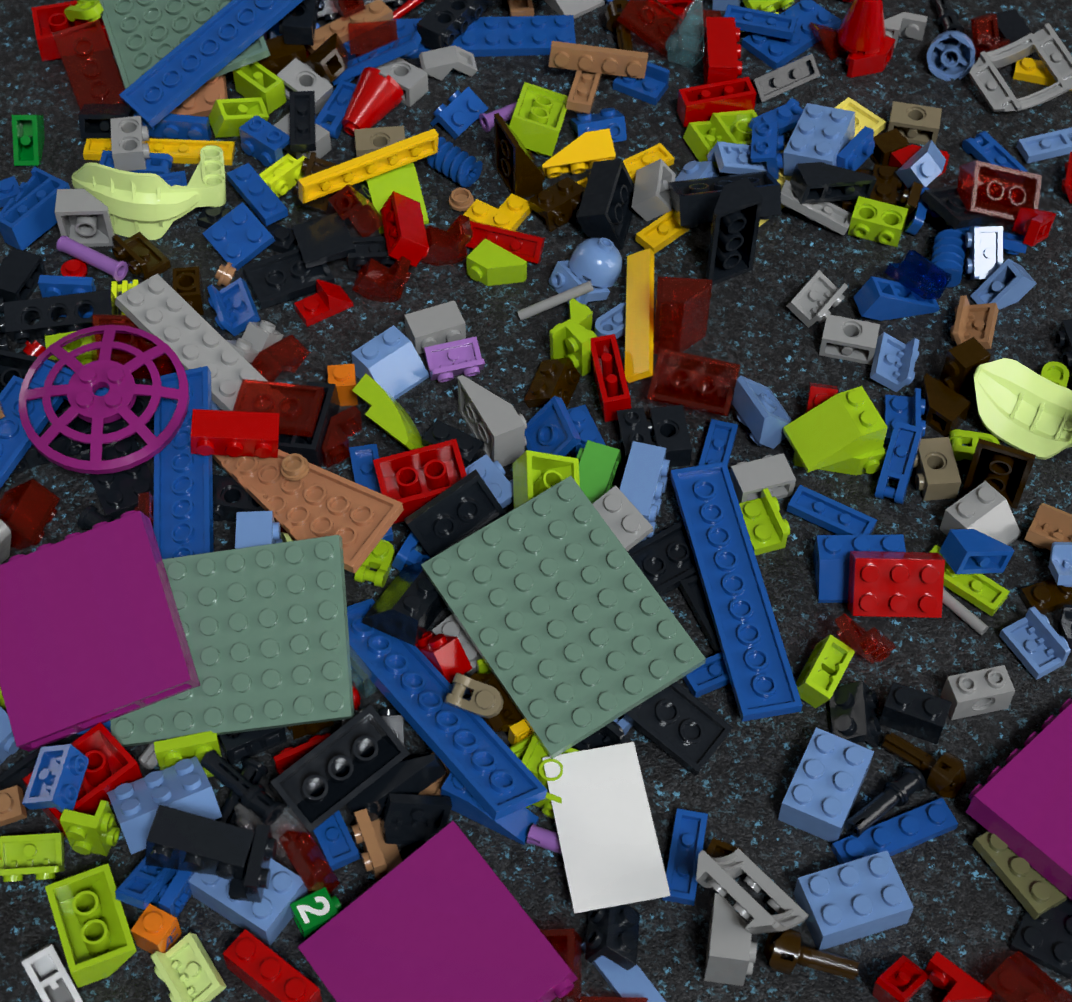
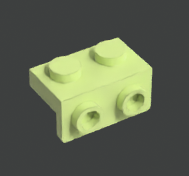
[151,932,227,1002]

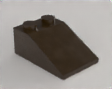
[494,113,545,199]
[962,439,1036,509]

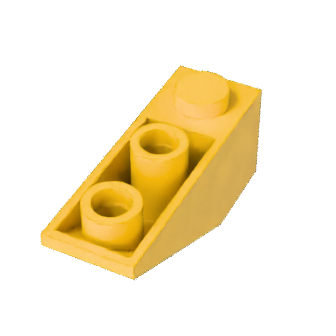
[541,128,616,178]

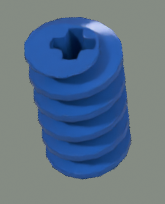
[427,137,483,188]
[929,229,966,288]

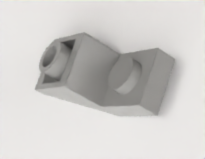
[884,12,928,48]
[419,45,478,81]
[226,320,283,363]

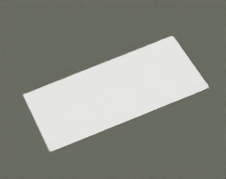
[543,742,670,913]

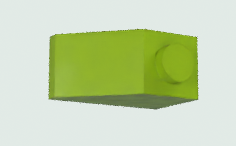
[209,97,269,138]
[466,239,527,286]

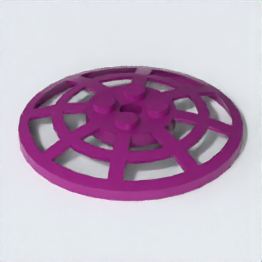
[19,325,189,474]

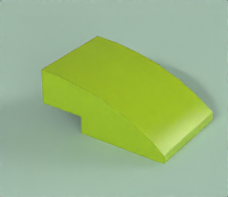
[683,110,758,169]
[352,373,424,450]

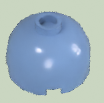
[927,31,975,81]
[569,238,622,288]

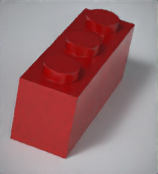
[677,77,756,128]
[381,191,429,267]
[591,334,631,422]
[191,409,280,458]
[223,929,322,1002]

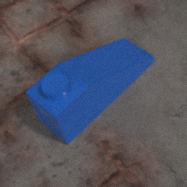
[853,276,940,321]
[441,772,539,845]

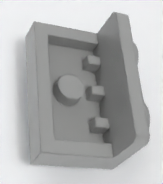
[786,270,848,328]

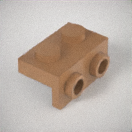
[950,295,998,349]
[1024,503,1072,550]
[351,809,403,883]

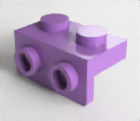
[424,337,485,383]

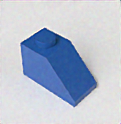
[939,529,1014,574]

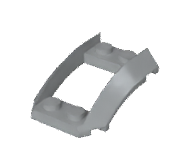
[969,23,1072,112]
[696,848,809,934]

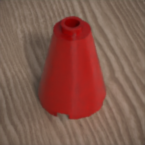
[838,0,886,55]
[342,67,404,137]

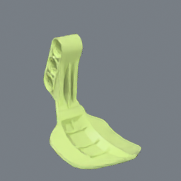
[72,145,226,240]
[973,358,1072,460]

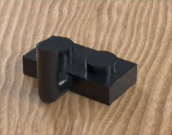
[422,420,484,467]

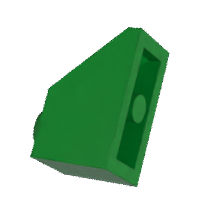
[12,115,45,166]

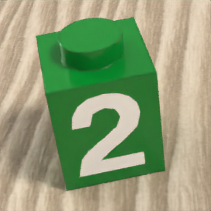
[290,887,343,941]

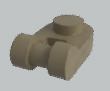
[444,673,504,718]

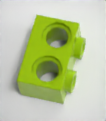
[848,196,908,247]
[796,634,855,708]

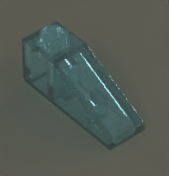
[666,0,705,68]

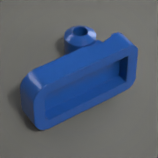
[905,187,940,236]
[391,531,430,571]

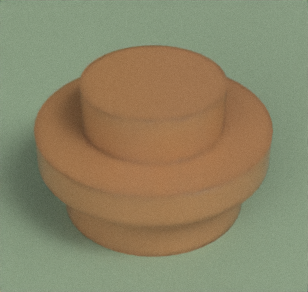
[449,188,474,211]
[214,262,237,287]
[280,453,310,481]

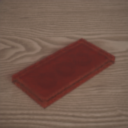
[52,19,125,110]

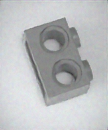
[110,116,150,171]

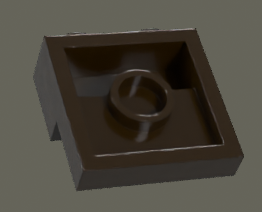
[842,164,902,212]

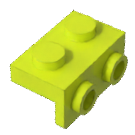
[259,154,306,198]

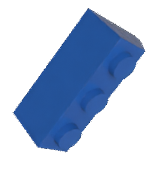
[812,534,906,603]

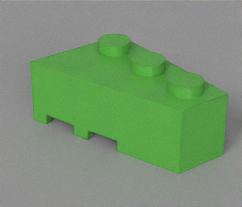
[577,440,623,504]

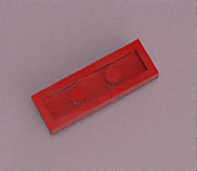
[464,221,545,264]

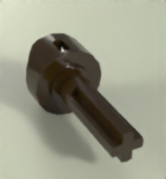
[605,0,638,51]
[882,732,967,798]
[763,929,859,980]

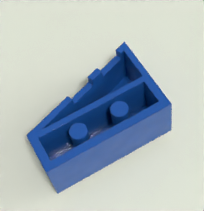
[0,166,70,250]

